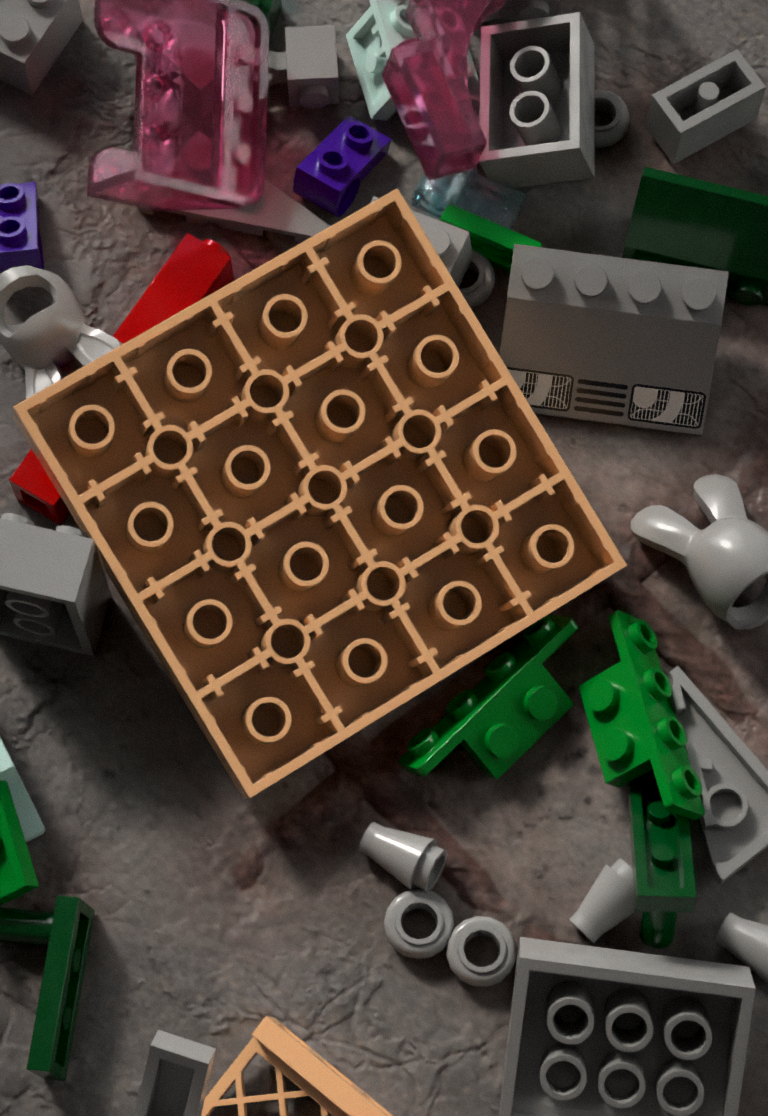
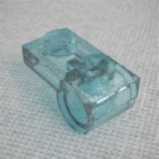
[411,148,526,230]

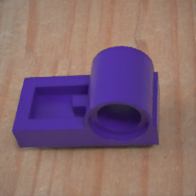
[293,116,391,217]
[0,182,44,273]

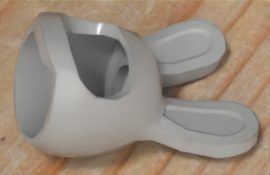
[0,265,123,399]
[630,474,768,629]

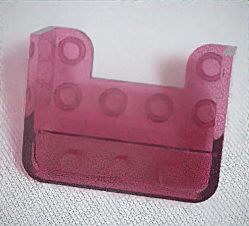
[87,0,269,211]

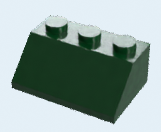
[622,166,768,306]

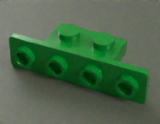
[578,610,705,820]
[398,615,578,780]

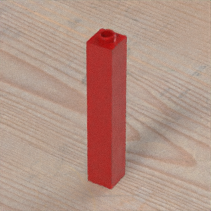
[9,233,234,526]

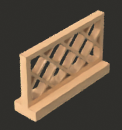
[201,1016,393,1116]

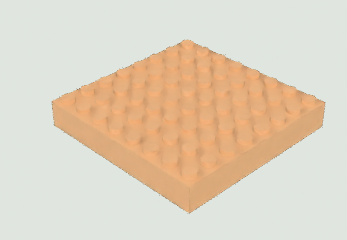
[13,188,627,799]

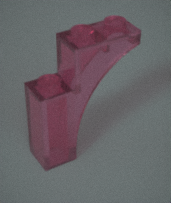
[382,0,506,181]

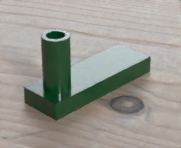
[627,770,697,948]
[0,895,95,1081]

